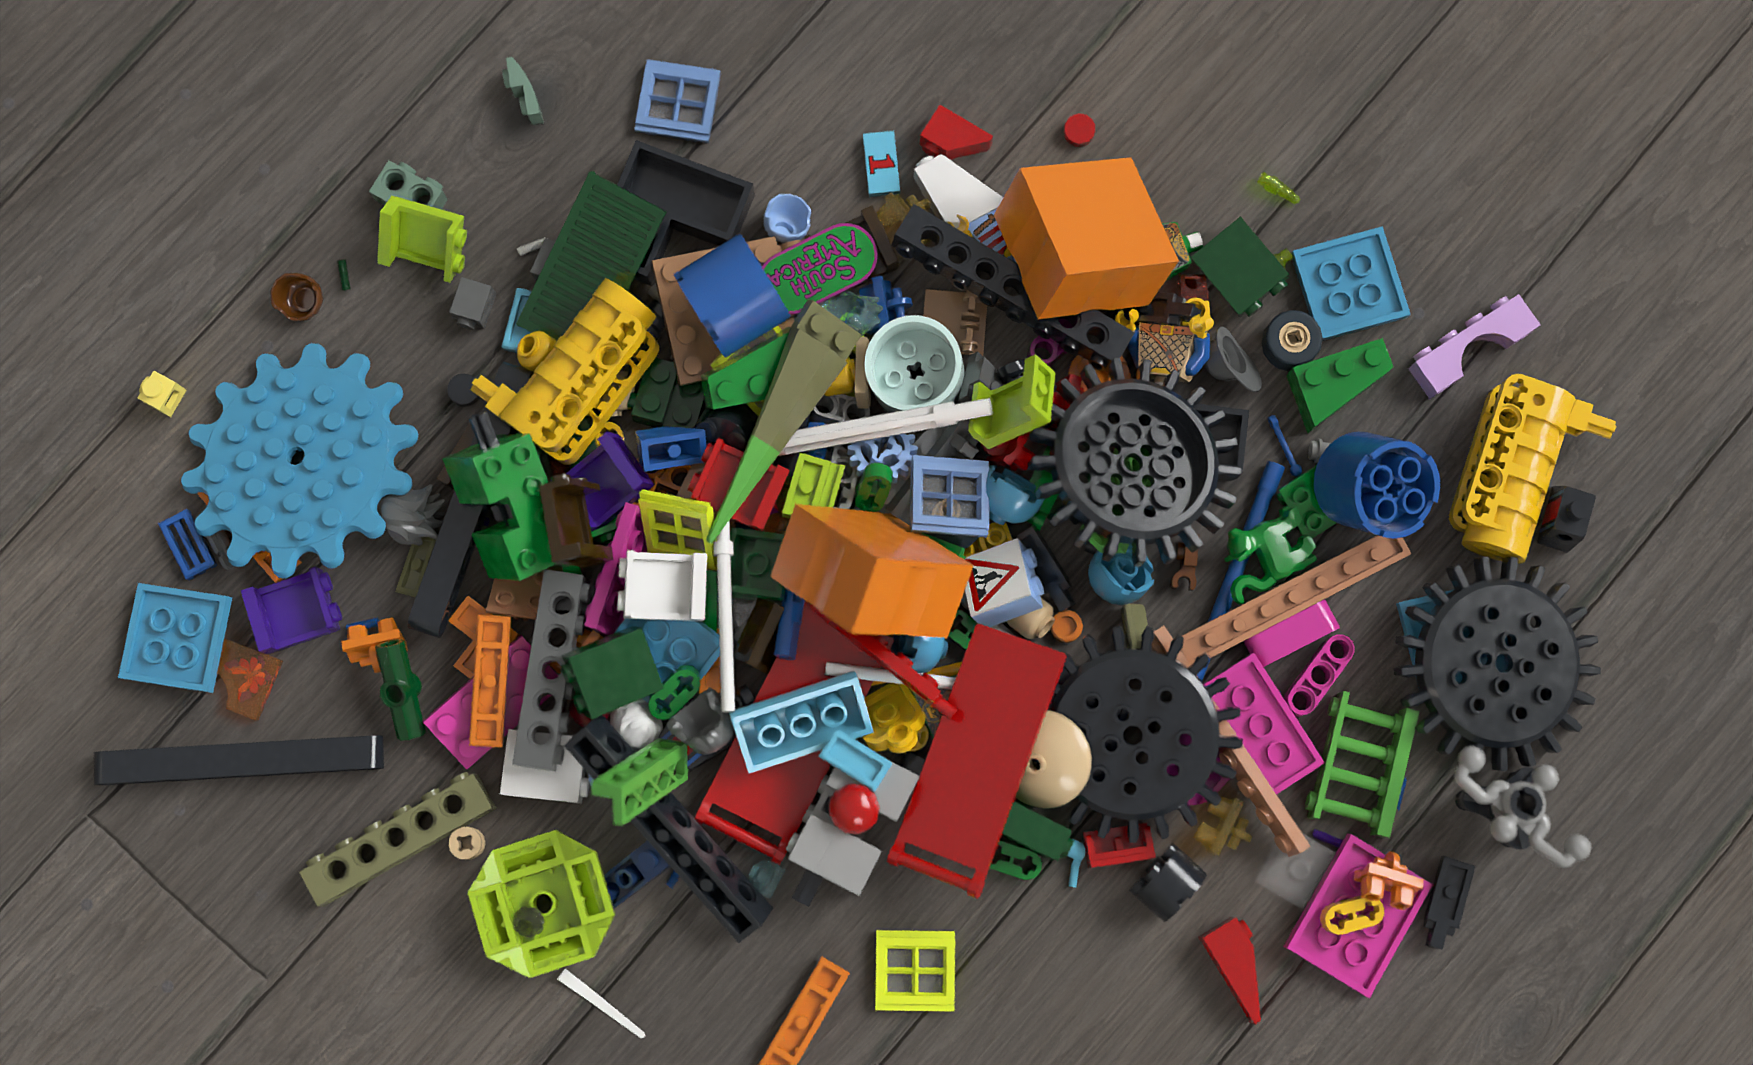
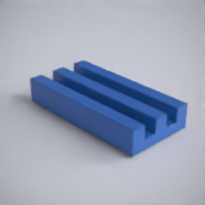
[158,509,217,581]

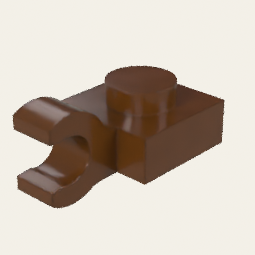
[1171,534,1200,591]

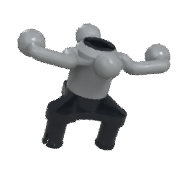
[1454,746,1591,868]

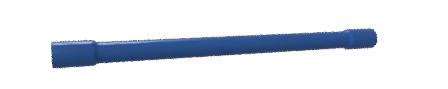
[1197,461,1285,681]

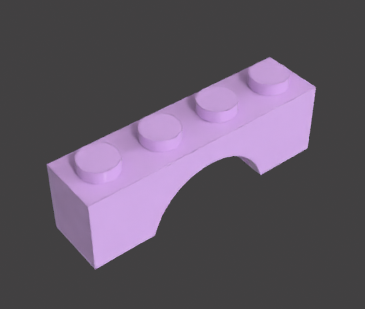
[1408,294,1541,399]

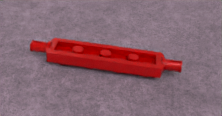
[811,605,958,720]

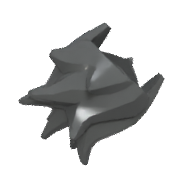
[377,484,445,546]

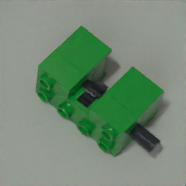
[442,411,557,581]

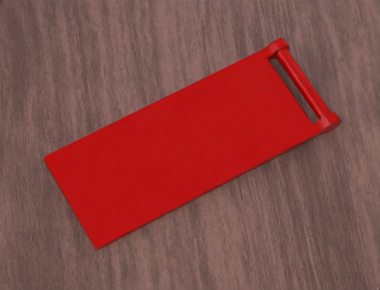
[694,600,894,865]
[887,624,1067,899]

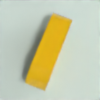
[1320,895,1384,935]

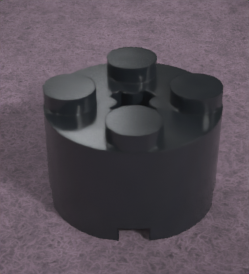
[693,404,756,452]
[1129,843,1207,922]

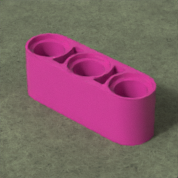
[1243,599,1340,667]
[1283,634,1355,717]

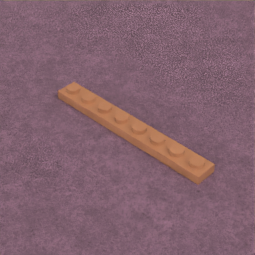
[1181,535,1411,665]
[1152,626,1311,857]

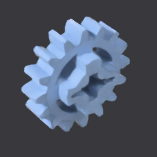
[847,433,918,484]

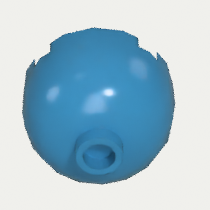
[986,465,1045,525]
[1088,544,1154,605]
[890,634,948,673]

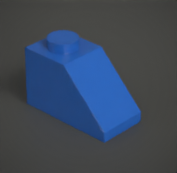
[635,426,707,471]

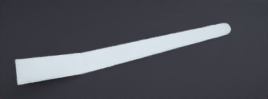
[557,969,645,1038]

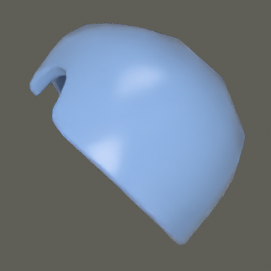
[764,194,811,243]

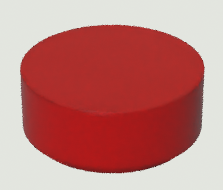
[1064,114,1096,147]

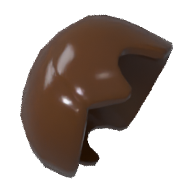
[270,273,323,321]

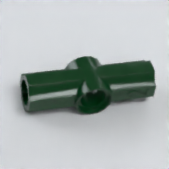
[375,639,426,741]

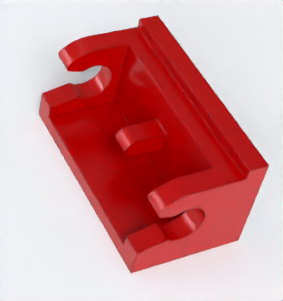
[1082,823,1156,868]

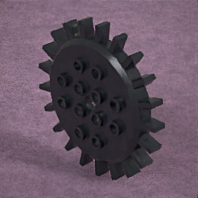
[1027,358,1241,567]
[1394,557,1601,771]
[1034,625,1243,843]

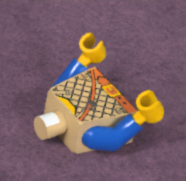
[1116,309,1214,385]

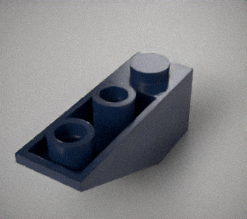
[604,840,671,909]

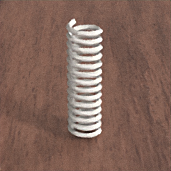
[516,237,545,256]

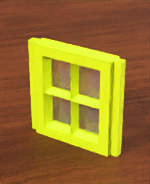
[638,489,718,571]
[875,930,955,1011]

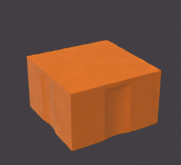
[994,157,1179,319]
[771,504,973,638]

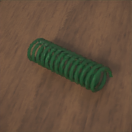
[337,259,351,290]

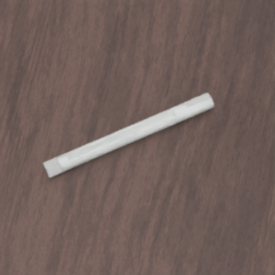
[778,398,993,456]

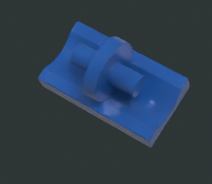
[859,276,913,335]

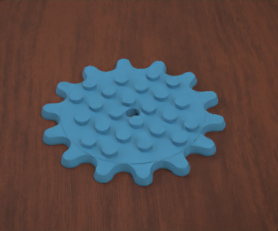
[181,343,419,579]

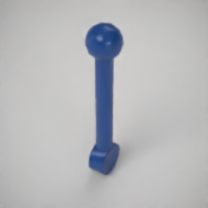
[1268,415,1302,476]

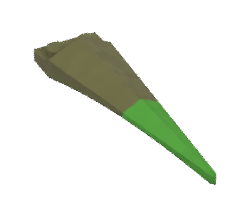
[706,299,861,543]

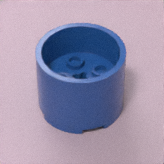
[673,234,791,358]
[1314,432,1440,538]

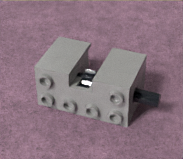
[786,760,919,907]

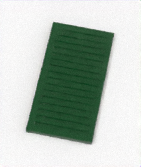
[516,171,667,340]

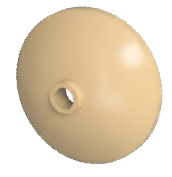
[1016,710,1092,808]

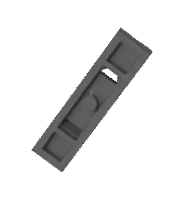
[886,419,979,525]

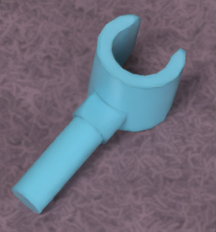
[1067,839,1086,887]

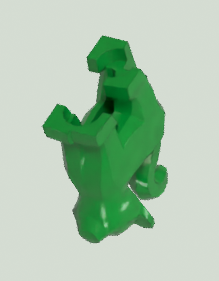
[1224,506,1317,605]

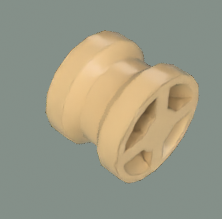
[449,827,485,860]

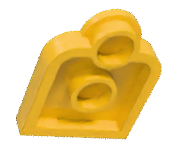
[862,683,925,753]

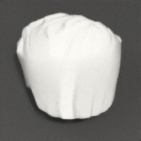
[610,699,663,752]

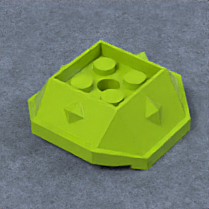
[468,830,615,978]

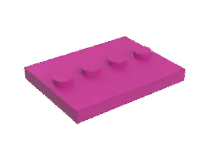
[1283,833,1433,998]

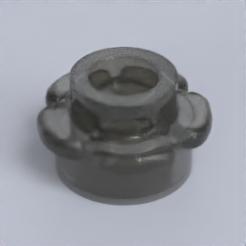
[513,906,545,938]

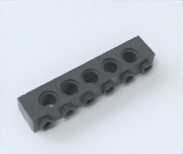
[512,569,591,772]

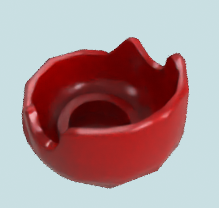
[829,783,880,834]

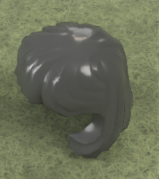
[667,687,734,755]

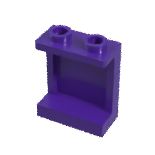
[550,431,655,531]
[241,566,342,655]

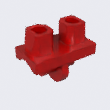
[981,435,1036,471]

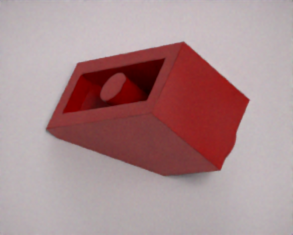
[920,105,993,160]

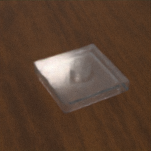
[1254,834,1336,910]

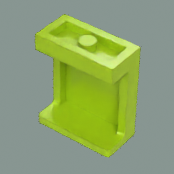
[377,196,467,283]
[968,354,1055,449]

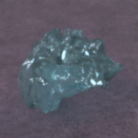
[820,291,883,336]

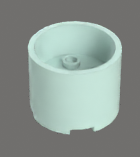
[865,315,965,413]

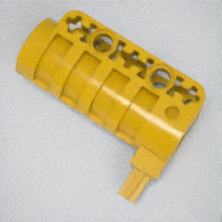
[470,278,659,465]
[1449,374,1616,564]

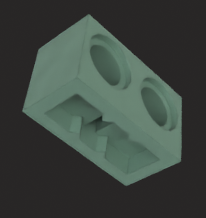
[369,160,448,210]

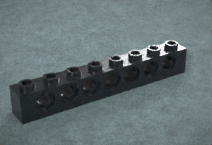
[891,204,1135,372]
[564,715,774,943]

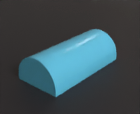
[729,671,874,773]

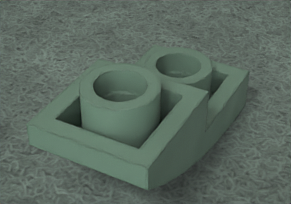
[502,57,544,125]

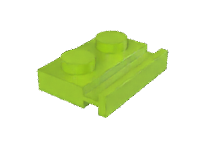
[782,453,845,518]

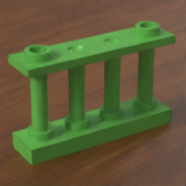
[1305,691,1420,838]

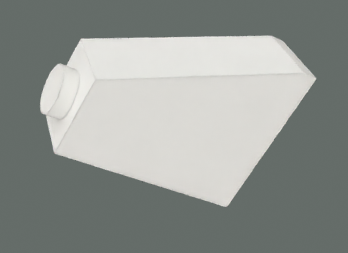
[914,154,1003,228]

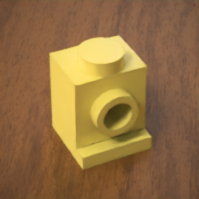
[137,371,187,417]

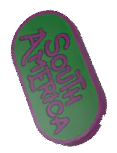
[762,223,878,316]

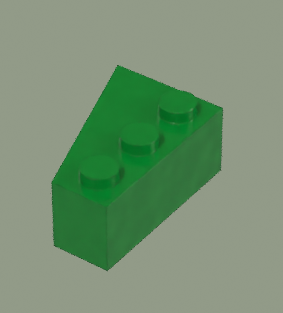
[701,327,791,409]
[1286,338,1394,433]

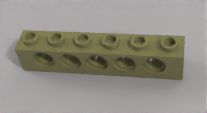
[299,772,497,907]

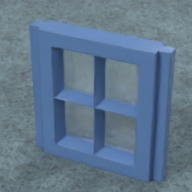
[635,59,721,143]
[910,455,989,537]

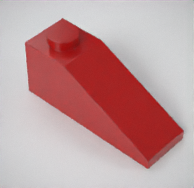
[1198,917,1261,1024]

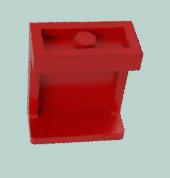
[687,438,790,531]

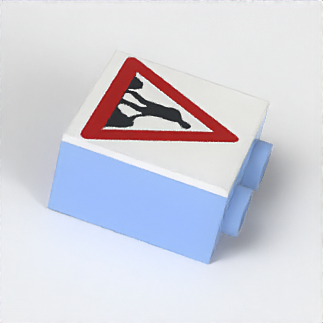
[964,538,1044,627]

